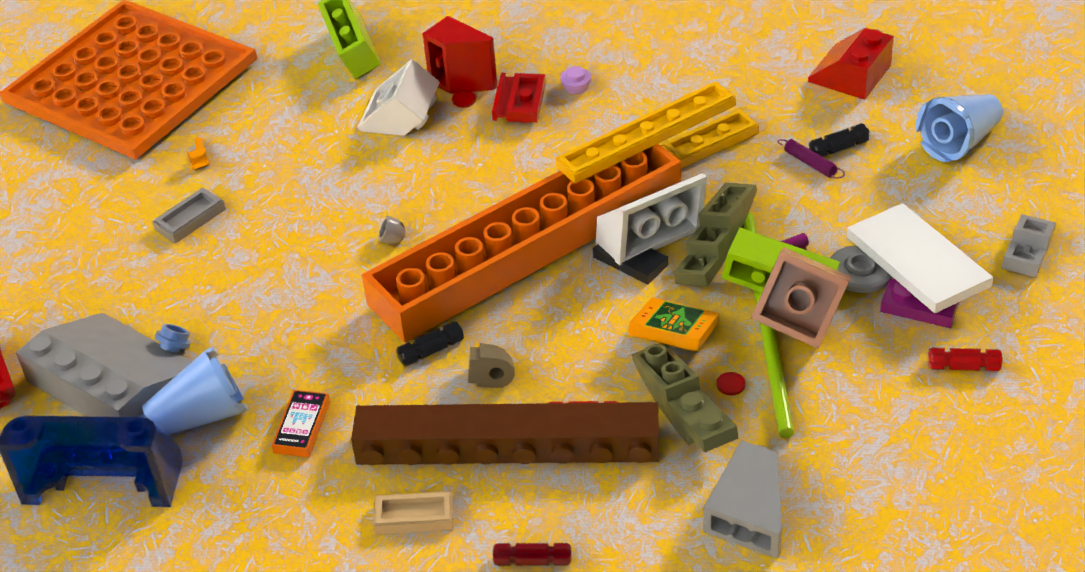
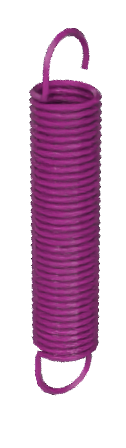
[777,139,845,179]

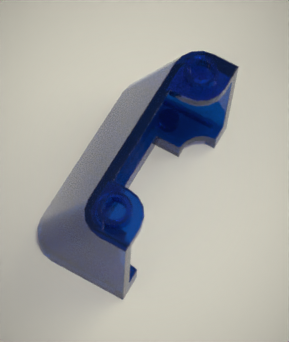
[0,416,183,507]

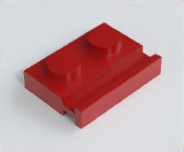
[492,73,546,123]

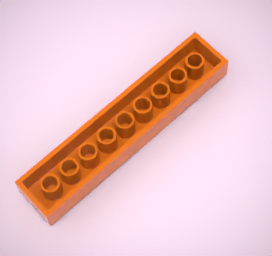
[361,144,681,343]

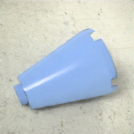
[915,94,1003,162]
[139,346,248,438]

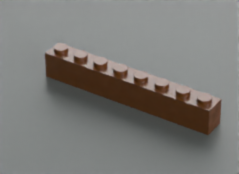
[351,402,659,465]

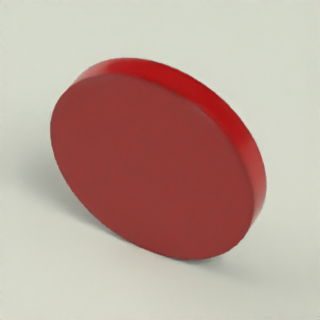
[452,90,476,108]
[716,372,745,396]

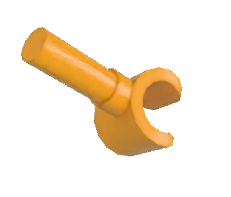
[187,137,210,170]

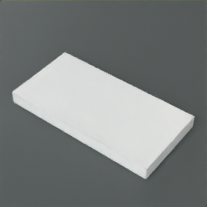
[847,203,993,313]

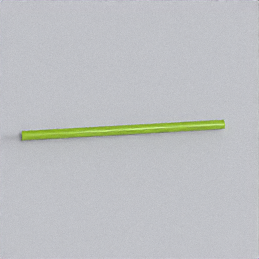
[742,212,794,438]

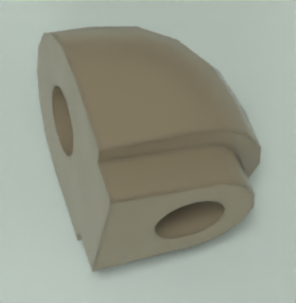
[468,343,515,388]

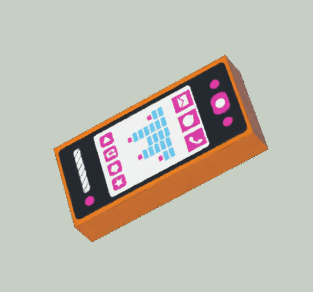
[272,390,330,458]

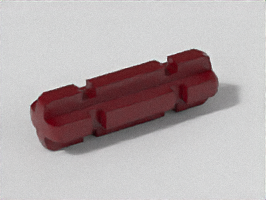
[493,543,572,566]

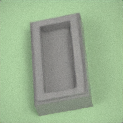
[152,188,226,244]

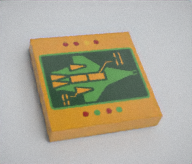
[628,297,720,352]

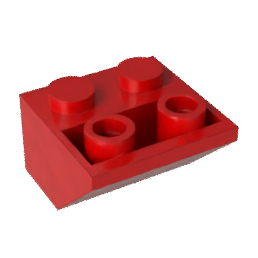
[422,16,498,94]

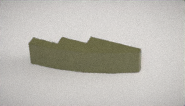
[673,183,757,287]

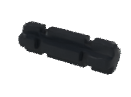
[809,123,870,157]
[396,321,464,366]

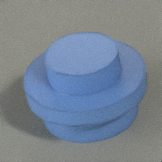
[155,324,191,353]

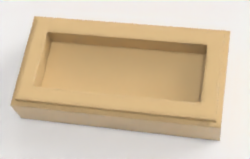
[373,491,454,535]

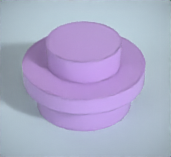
[560,66,591,94]

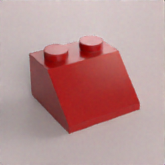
[808,28,894,100]

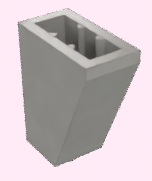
[703,440,782,559]

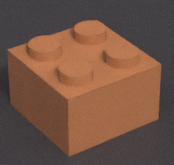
[751,247,851,349]

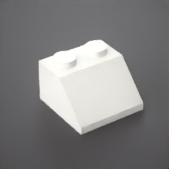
[357,59,440,136]

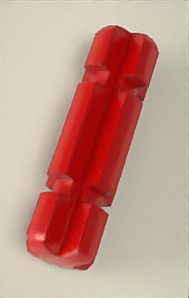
[928,347,1003,371]

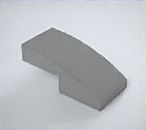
[1001,214,1056,277]

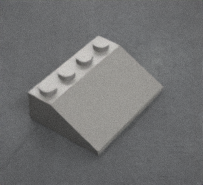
[16,313,192,440]

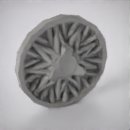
[830,245,893,293]

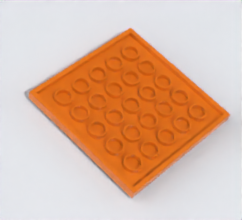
[0,0,257,160]

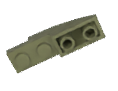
[632,343,739,452]

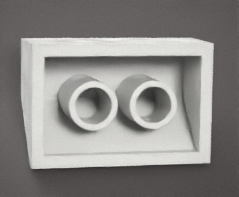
[596,173,707,266]

